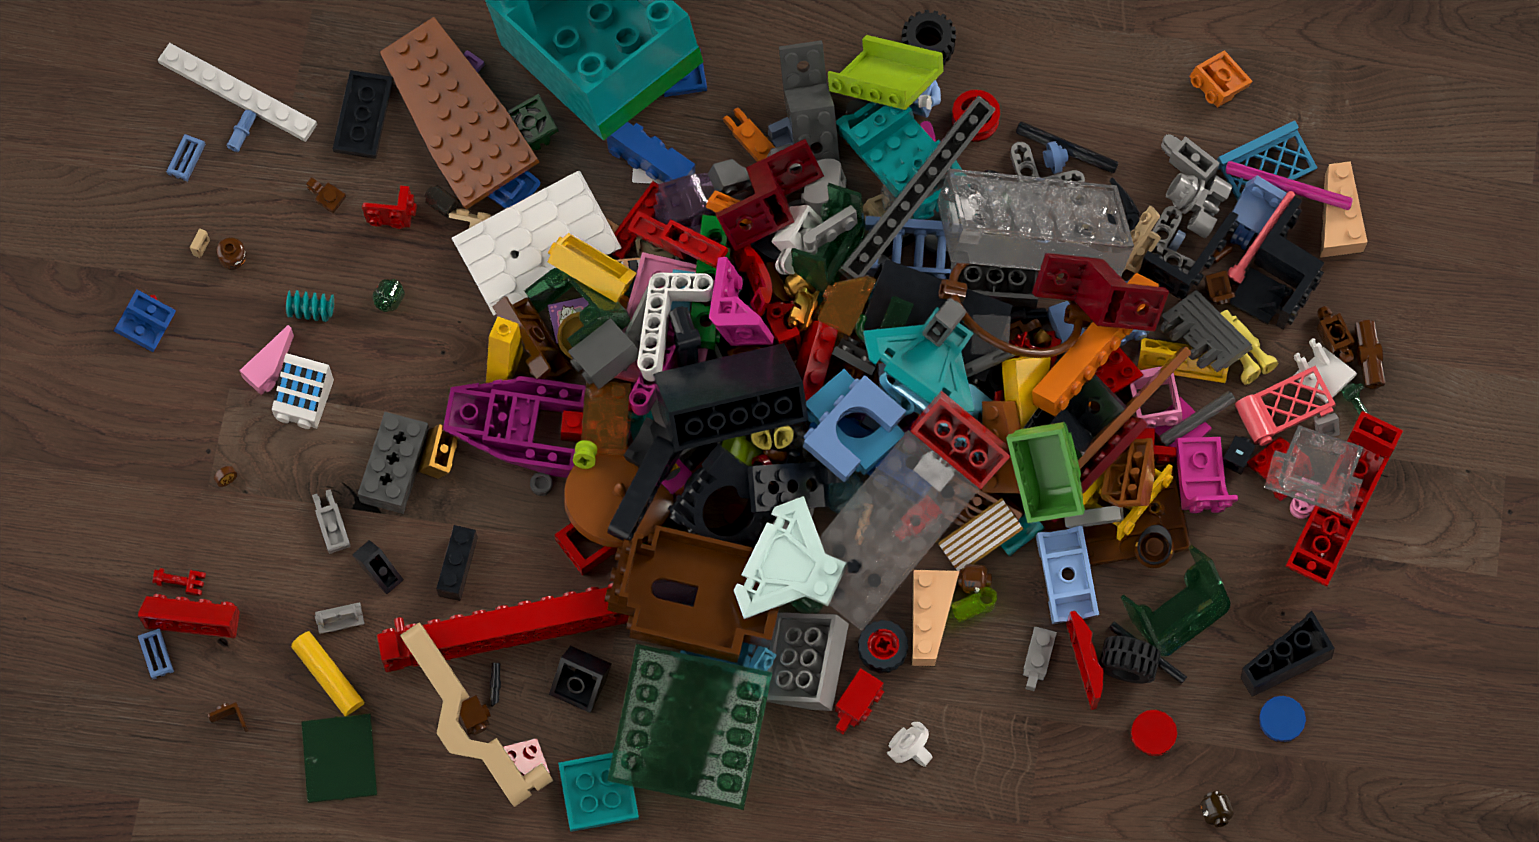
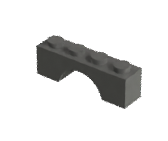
[708,144,801,196]

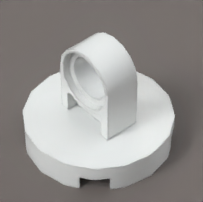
[887,722,933,767]

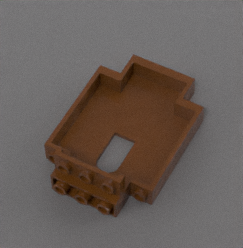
[604,525,779,663]

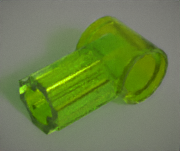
[951,587,997,623]

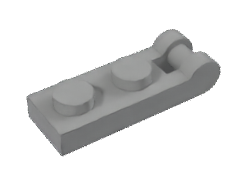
[803,205,858,256]

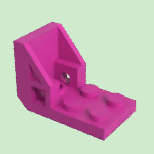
[709,257,774,346]

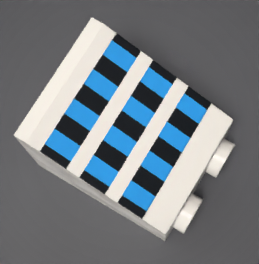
[272,353,334,429]

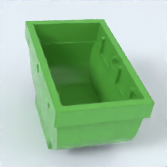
[1006,422,1085,523]

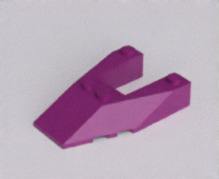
[443,376,588,478]

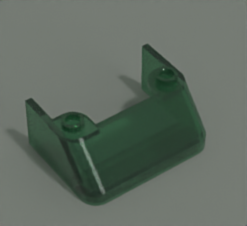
[791,183,865,296]
[524,268,630,348]
[1121,545,1231,656]

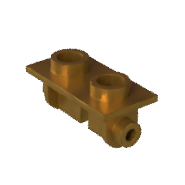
[787,287,819,333]

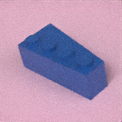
[607,122,695,192]

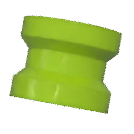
[573,440,598,469]

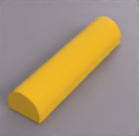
[291,631,365,717]

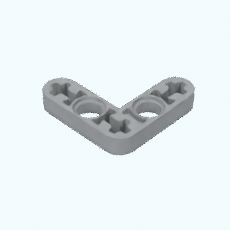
[1010,142,1085,203]
[1153,206,1196,274]

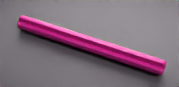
[1226,161,1353,210]

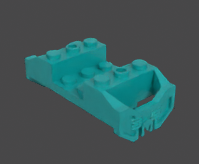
[836,102,968,220]

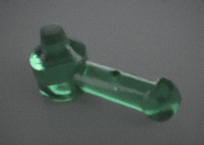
[1341,382,1369,415]

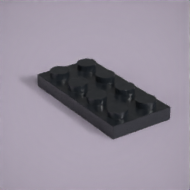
[332,70,393,159]

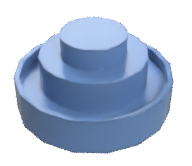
[1043,141,1068,174]

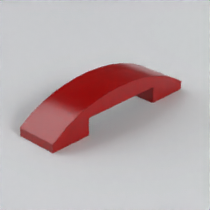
[732,245,772,317]

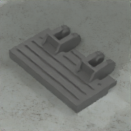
[1160,290,1253,372]

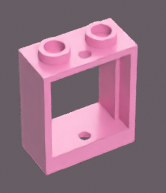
[1129,366,1182,428]

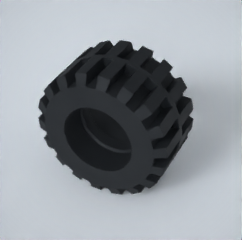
[901,10,956,65]
[1099,636,1161,684]

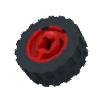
[858,620,909,673]

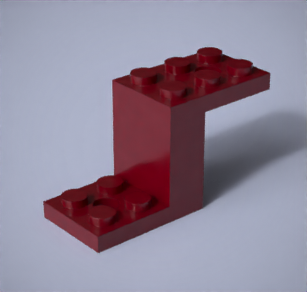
[715,139,824,251]
[1032,253,1169,332]

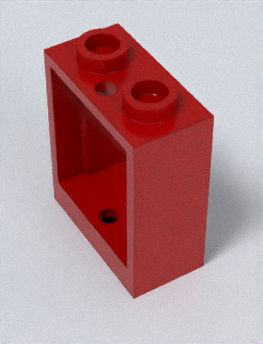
[555,523,617,576]

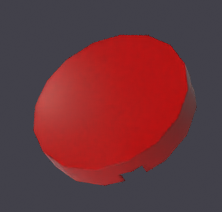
[1131,710,1177,756]

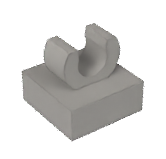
[1314,413,1340,442]

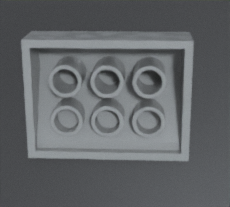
[759,613,849,711]

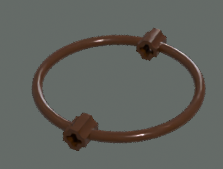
[939,250,1091,358]

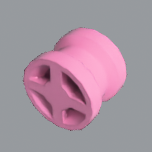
[1290,492,1315,519]

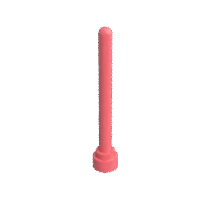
[1227,191,1295,284]

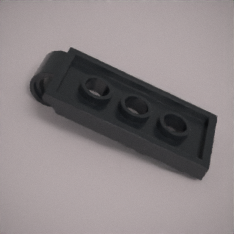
[748,461,846,512]

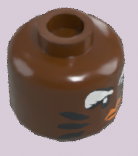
[216,237,247,270]
[958,564,992,595]

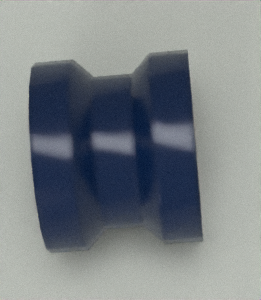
[1230,223,1256,251]

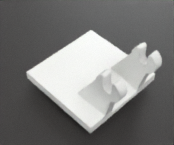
[1293,338,1357,404]

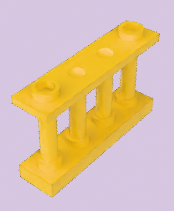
[1083,464,1173,540]

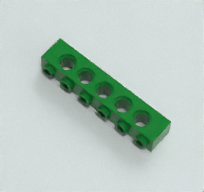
[690,215,731,350]

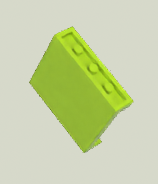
[828,35,943,110]

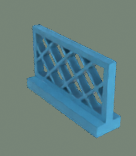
[1217,120,1317,201]

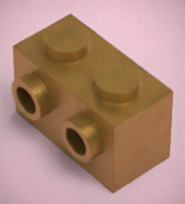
[418,424,458,479]

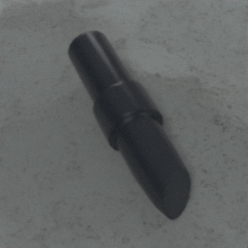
[489,663,501,707]

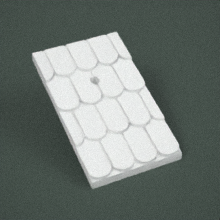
[452,171,622,316]

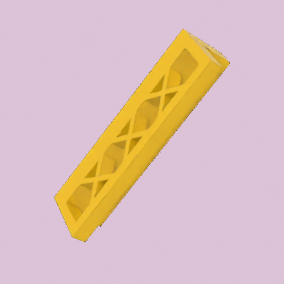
[1137,338,1229,383]

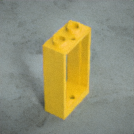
[547,233,637,302]

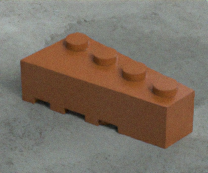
[982,401,1021,493]

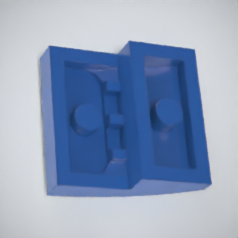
[114,289,176,352]

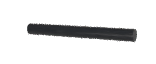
[1109,621,1187,684]

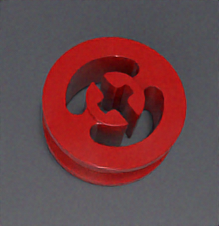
[952,90,1000,141]

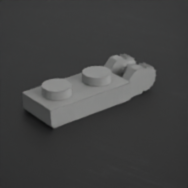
[312,489,351,554]

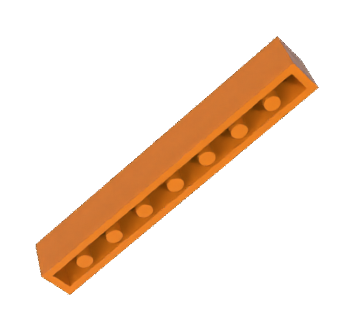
[1032,273,1159,417]

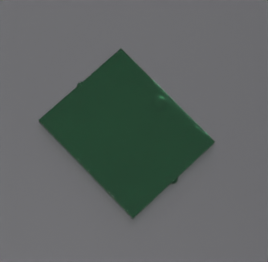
[301,714,377,803]

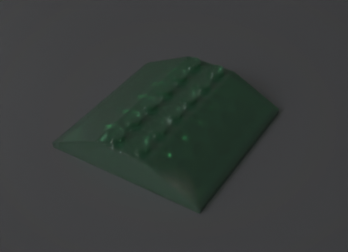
[607,644,773,810]

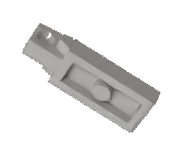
[1023,627,1057,691]

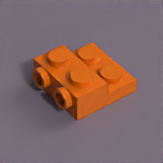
[1189,50,1253,108]

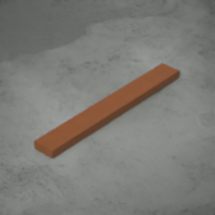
[1078,347,1191,469]

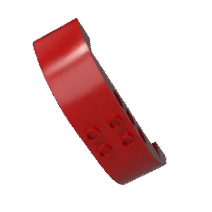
[1285,411,1403,587]

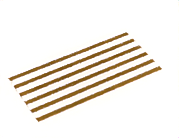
[938,498,1023,571]

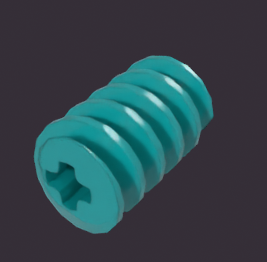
[286,290,334,322]

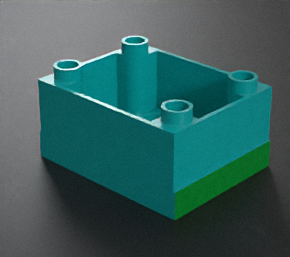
[485,0,704,141]

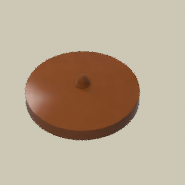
[564,446,673,548]

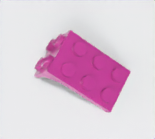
[1175,437,1238,513]

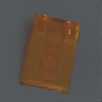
[582,382,632,456]

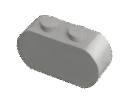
[801,159,846,219]

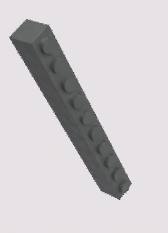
[838,95,996,285]

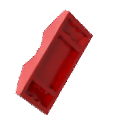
[1066,611,1103,710]

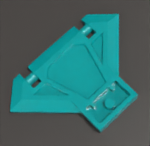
[863,307,975,412]

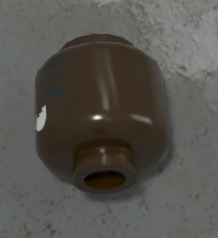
[1200,791,1234,827]

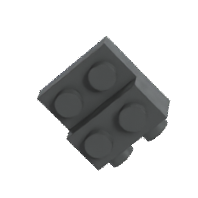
[832,337,880,375]

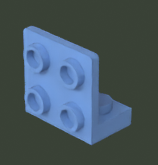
[1233,175,1287,235]

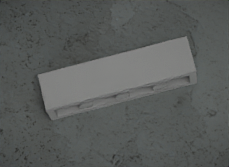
[1065,506,1124,529]

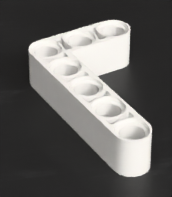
[638,273,714,381]

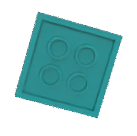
[558,750,639,832]

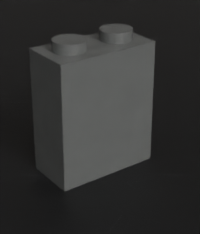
[568,318,639,389]

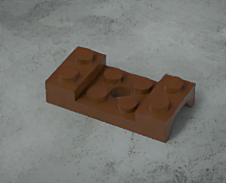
[492,296,572,380]

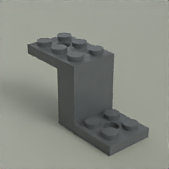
[779,40,840,162]

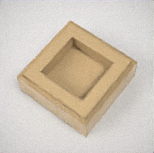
[190,229,210,258]

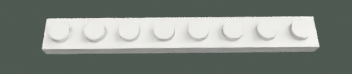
[158,43,317,142]

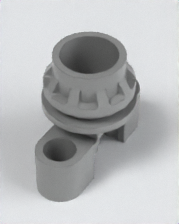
[1166,173,1232,239]

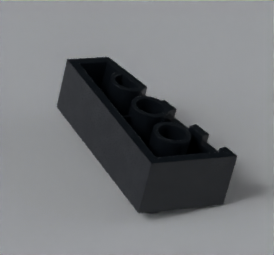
[1241,611,1335,697]

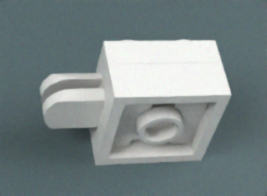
[771,205,830,275]

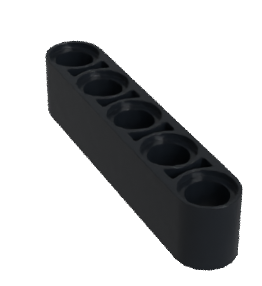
[607,436,678,541]

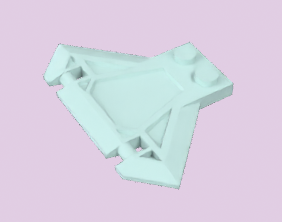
[734,496,847,619]

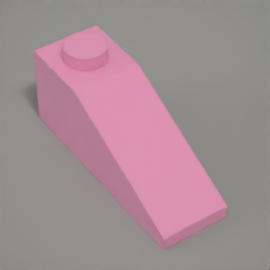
[240,325,294,395]

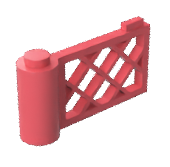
[1235,365,1336,446]

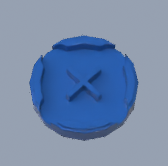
[1259,696,1306,742]

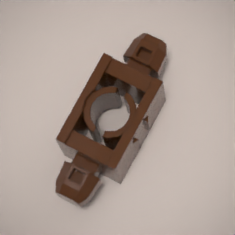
[1317,306,1355,364]

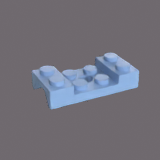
[1036,526,1099,624]

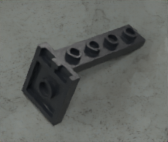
[1139,212,1239,301]

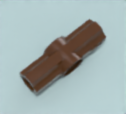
[1355,320,1385,389]

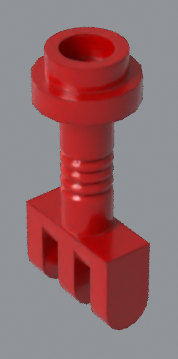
[152,568,206,596]

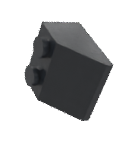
[549,645,612,713]

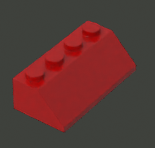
[138,594,240,639]

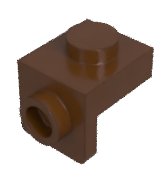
[1204,270,1235,305]

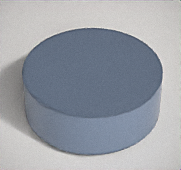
[1168,230,1186,252]

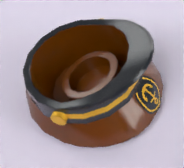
[1134,525,1174,568]

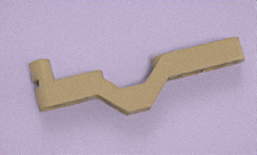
[400,622,553,807]

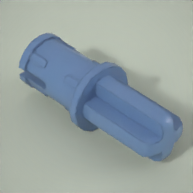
[226,110,256,152]

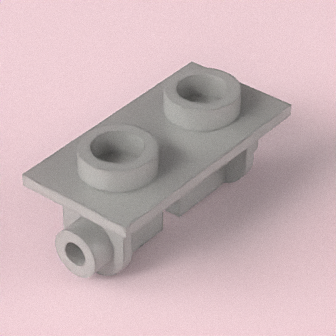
[315,602,364,634]

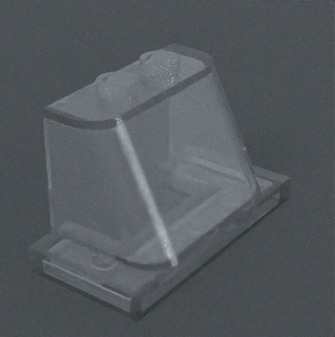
[1264,425,1363,517]

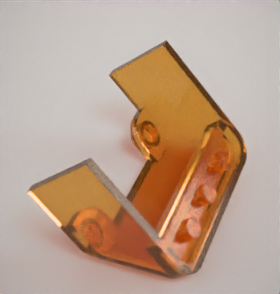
[801,276,876,357]

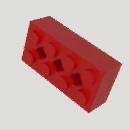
[911,391,1011,489]

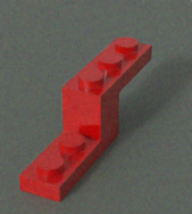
[627,211,728,269]

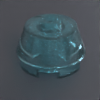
[828,472,868,514]

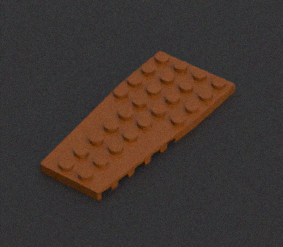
[380,17,539,210]

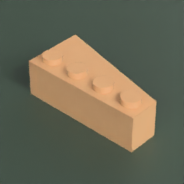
[1320,161,1367,257]
[912,570,959,666]

